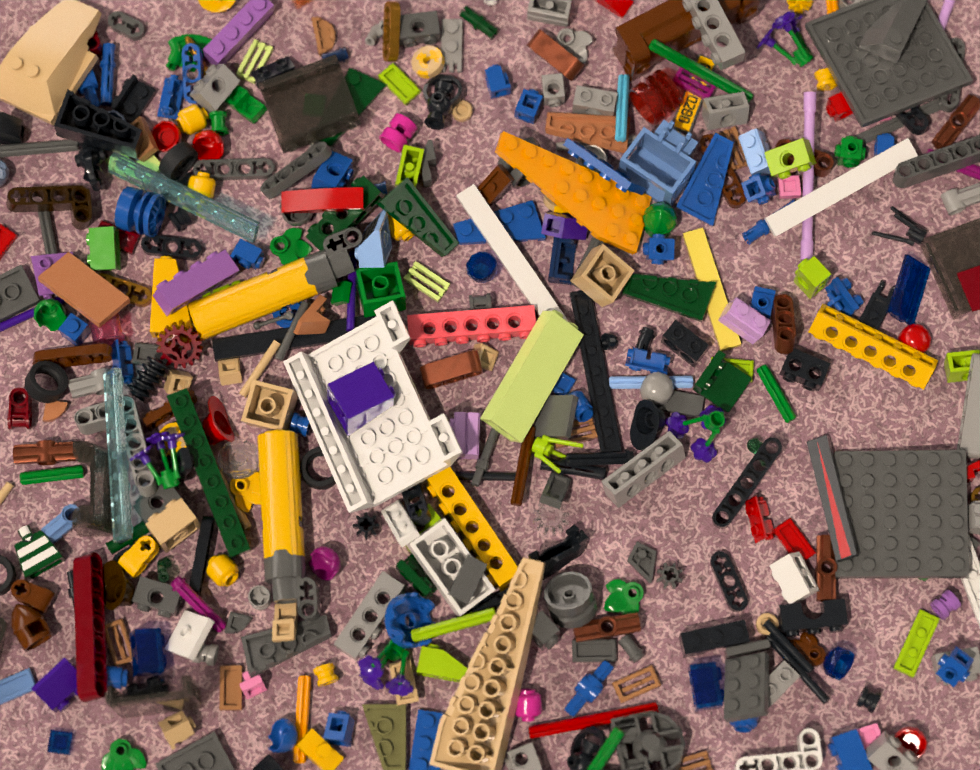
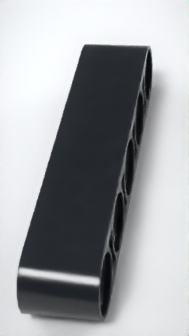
[712,437,782,529]

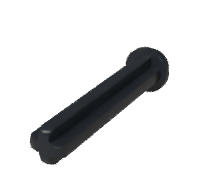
[565,449,634,466]

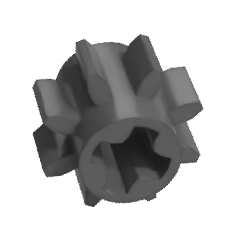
[656,563,682,590]

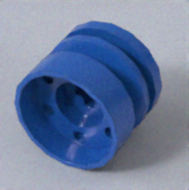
[115,186,166,237]

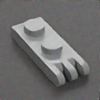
[441,19,462,73]

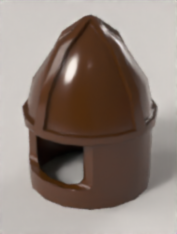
[11,604,54,652]

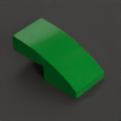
[224,84,268,124]

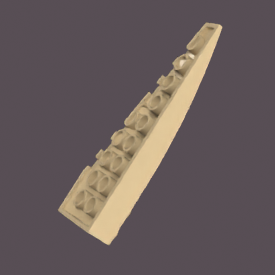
[429,558,545,770]

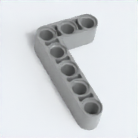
[74,396,158,497]

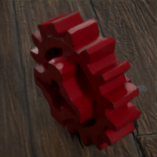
[156,322,203,369]

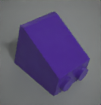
[327,361,396,436]

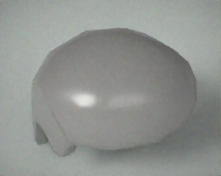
[640,372,674,406]

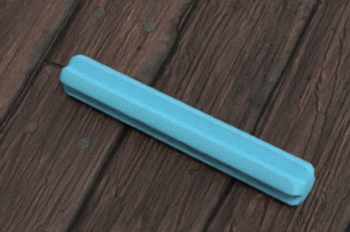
[615,74,629,142]

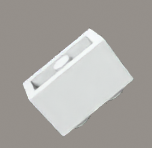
[769,552,820,604]

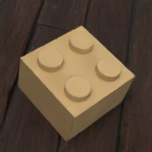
[571,244,635,307]
[241,380,298,431]
[145,498,200,553]

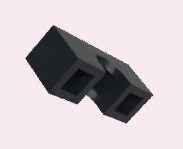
[777,598,848,637]
[678,620,750,658]

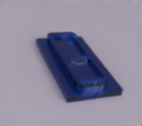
[888,254,931,325]

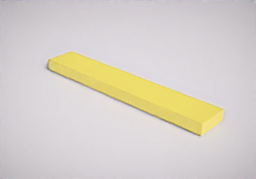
[682,228,741,351]

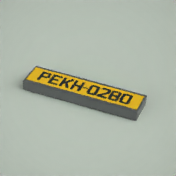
[673,54,716,135]

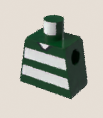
[14,525,66,581]

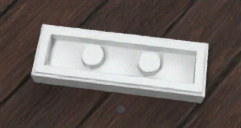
[381,500,420,547]

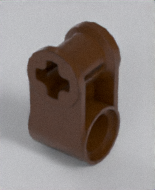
[11,579,55,614]

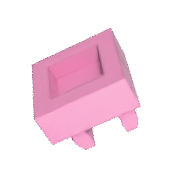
[239,671,267,700]

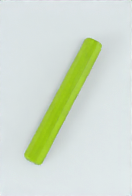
[411,608,496,642]

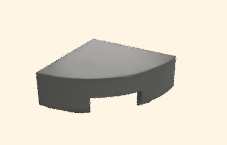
[224,611,252,634]

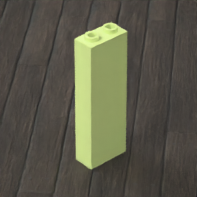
[480,310,584,443]

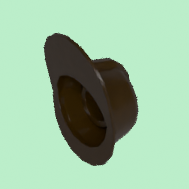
[103,560,135,610]

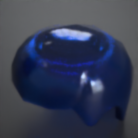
[466,252,498,283]
[823,647,855,680]

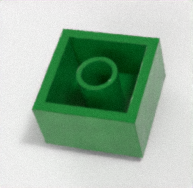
[355,261,406,318]

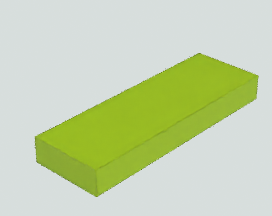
[893,609,940,678]

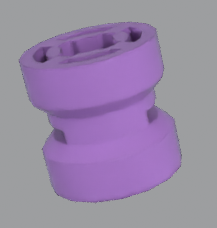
[930,590,961,620]

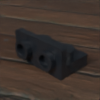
[111,74,157,124]

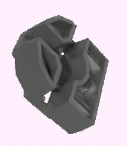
[610,710,685,770]

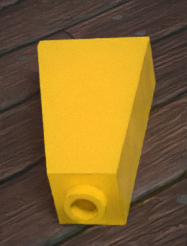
[150,256,194,338]

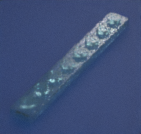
[108,152,260,243]
[103,368,133,543]

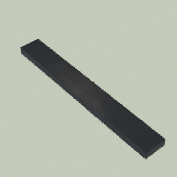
[569,290,622,452]
[212,316,376,362]

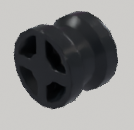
[167,206,193,232]
[856,686,881,713]

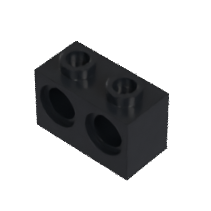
[661,320,709,368]
[779,348,831,391]

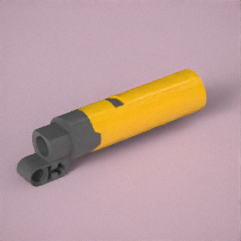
[188,226,362,340]
[257,430,321,622]

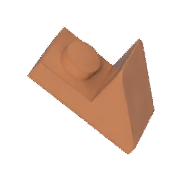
[293,295,330,335]

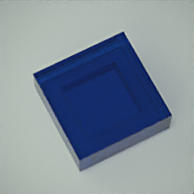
[47,730,74,756]

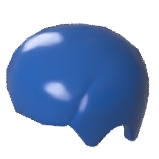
[268,718,298,753]

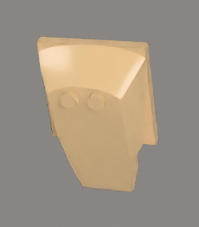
[0,0,102,126]

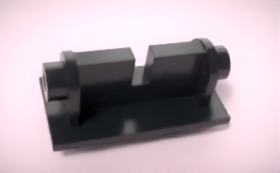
[251,56,296,89]
[122,675,169,708]

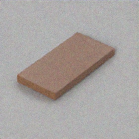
[38,252,130,328]

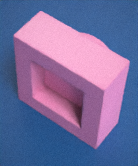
[778,175,801,199]
[857,723,881,751]

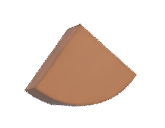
[43,401,69,422]

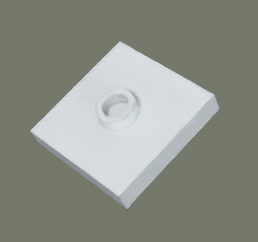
[165,610,214,661]

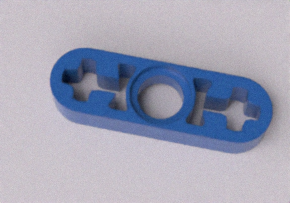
[182,43,204,104]

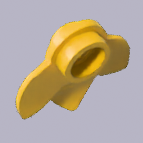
[229,472,261,513]

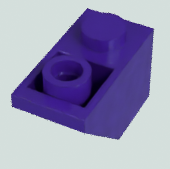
[541,210,588,240]

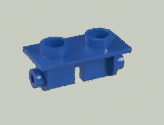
[157,74,184,120]
[111,339,134,386]
[625,347,670,375]

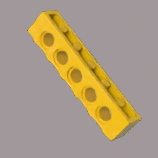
[808,304,938,390]
[426,467,518,590]

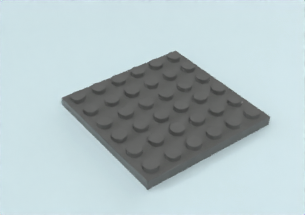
[805,0,973,128]
[835,450,969,579]

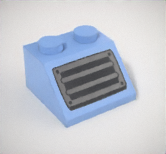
[355,210,392,268]

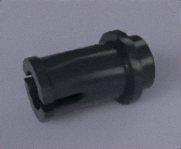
[635,327,655,350]

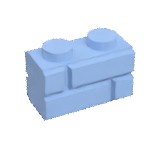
[738,128,771,175]

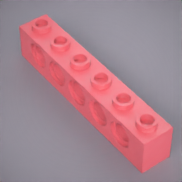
[407,305,536,348]

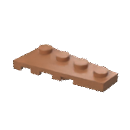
[545,112,630,153]

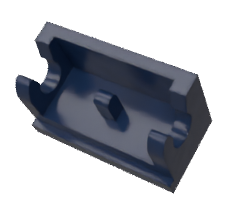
[548,237,576,285]

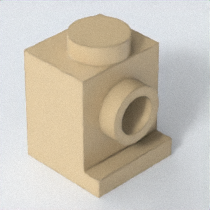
[158,710,196,750]

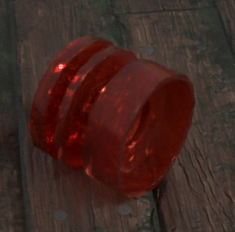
[629,69,683,125]

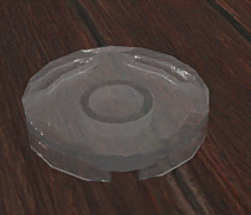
[217,439,259,479]

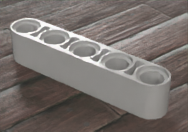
[957,353,980,459]

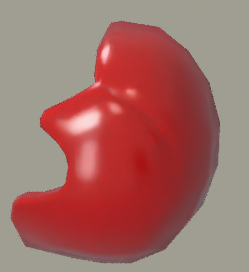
[151,121,182,152]
[192,130,224,160]
[897,324,932,353]
[895,726,927,758]

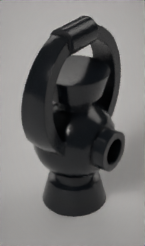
[423,74,463,130]
[74,142,106,191]
[567,725,607,770]

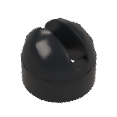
[601,333,619,350]

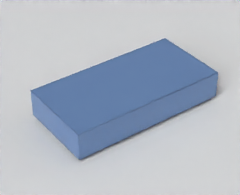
[0,668,36,705]

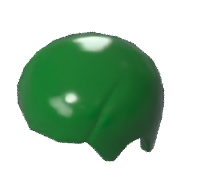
[33,299,67,331]

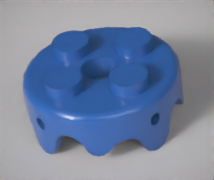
[385,592,435,648]

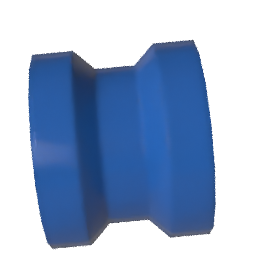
[290,412,311,437]

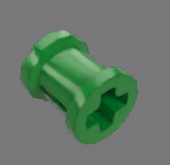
[208,111,229,136]

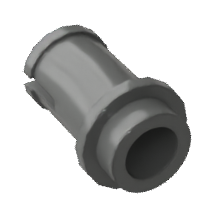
[618,634,645,663]

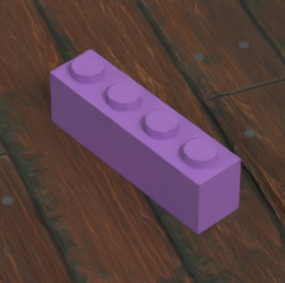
[203,0,274,65]
[152,250,239,316]

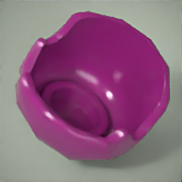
[309,546,341,581]

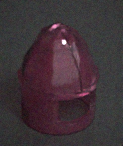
[89,313,125,346]

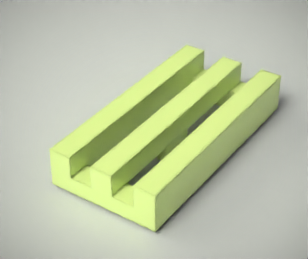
[236,39,273,84]
[403,261,450,302]

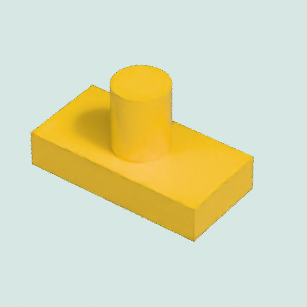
[296,728,344,770]

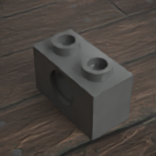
[399,10,440,48]
[133,484,184,524]
[132,576,183,618]
[532,611,560,651]

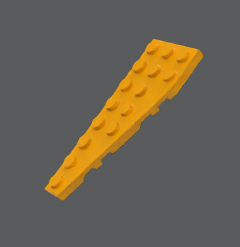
[495,131,652,255]

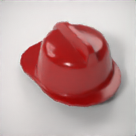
[202,396,235,445]

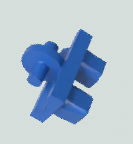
[825,277,863,317]

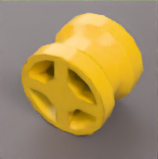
[814,68,837,91]
[313,663,339,687]

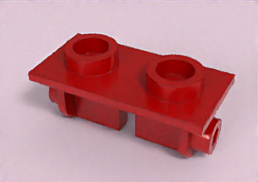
[745,496,775,543]

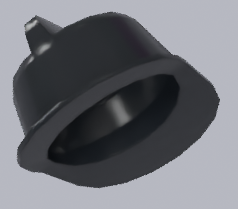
[630,399,666,451]

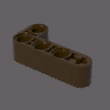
[6,185,92,230]

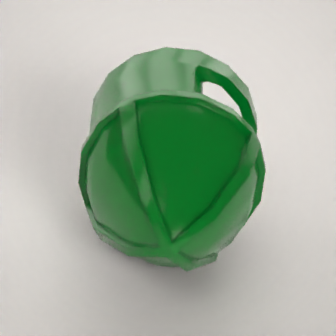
[643,202,677,238]

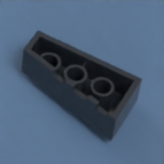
[54,89,144,159]

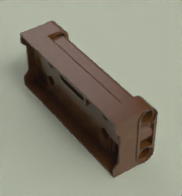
[612,0,761,82]

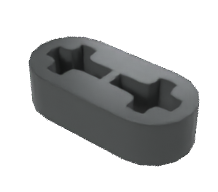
[108,11,145,41]

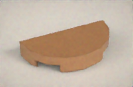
[311,17,336,57]

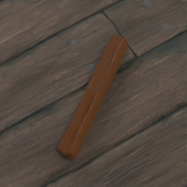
[510,426,536,506]

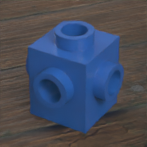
[741,173,776,205]
[643,234,675,265]
[936,646,974,687]

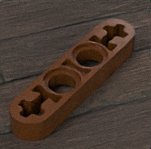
[699,134,746,209]
[32,344,113,367]

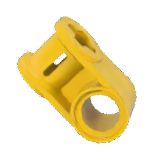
[118,536,159,578]

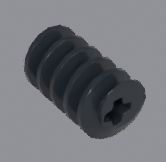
[127,356,172,404]

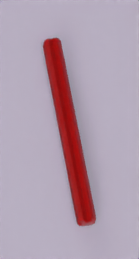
[528,702,659,739]

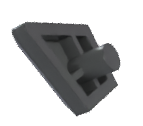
[627,542,656,584]

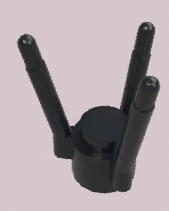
[872,206,927,246]

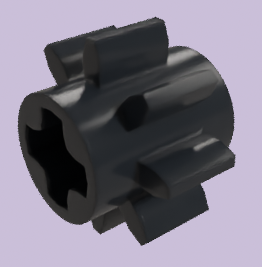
[353,512,380,540]

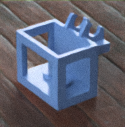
[618,120,699,207]

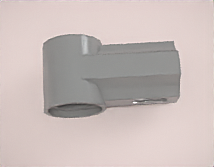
[940,183,980,216]
[68,368,114,399]

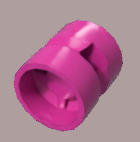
[379,113,417,153]

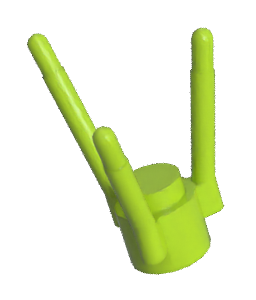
[532,435,584,473]

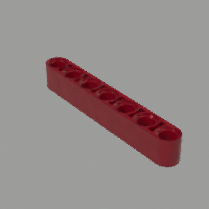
[73,552,107,703]

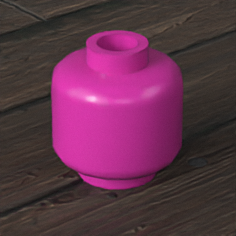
[515,688,542,722]

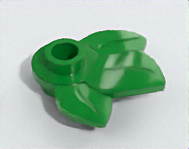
[270,228,312,265]
[604,579,644,615]
[101,738,146,770]

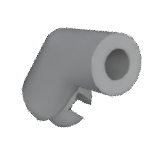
[365,20,383,46]

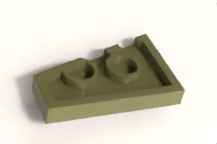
[362,704,406,770]

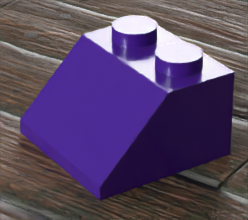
[31,657,78,713]

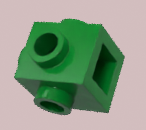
[834,136,866,168]

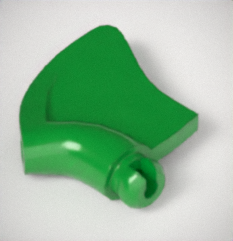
[166,34,212,72]

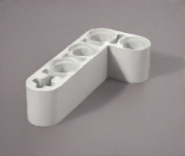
[734,728,822,770]

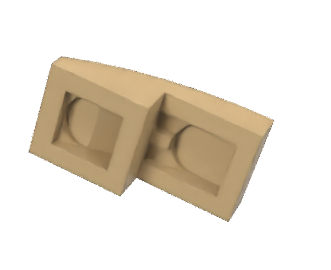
[272,603,298,642]
[389,659,419,706]

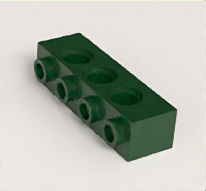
[305,175,385,250]

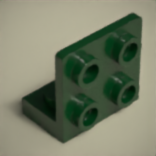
[693,350,751,413]
[396,554,438,599]

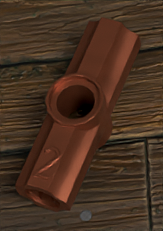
[931,94,980,150]
[13,440,81,466]
[815,535,837,602]
[573,612,641,643]

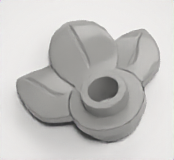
[557,28,593,63]

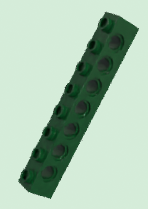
[167,388,251,559]

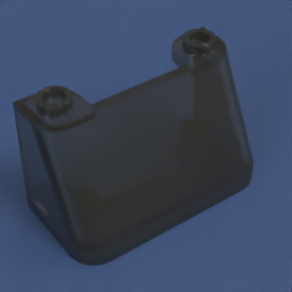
[72,441,124,537]

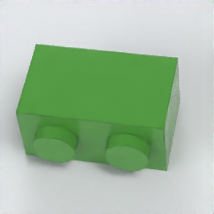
[86,226,121,271]

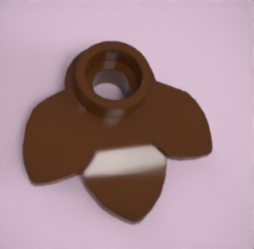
[790,632,826,667]

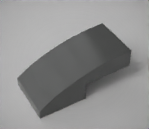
[422,140,436,188]

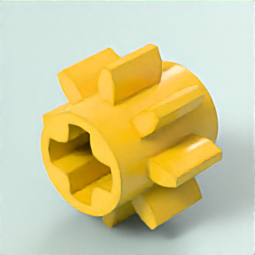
[787,0,812,14]

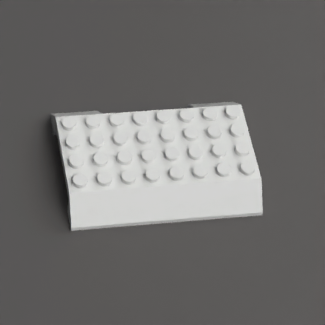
[283,300,463,513]

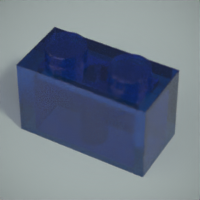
[129,628,167,677]
[688,661,724,712]

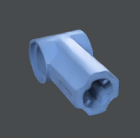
[41,504,85,544]

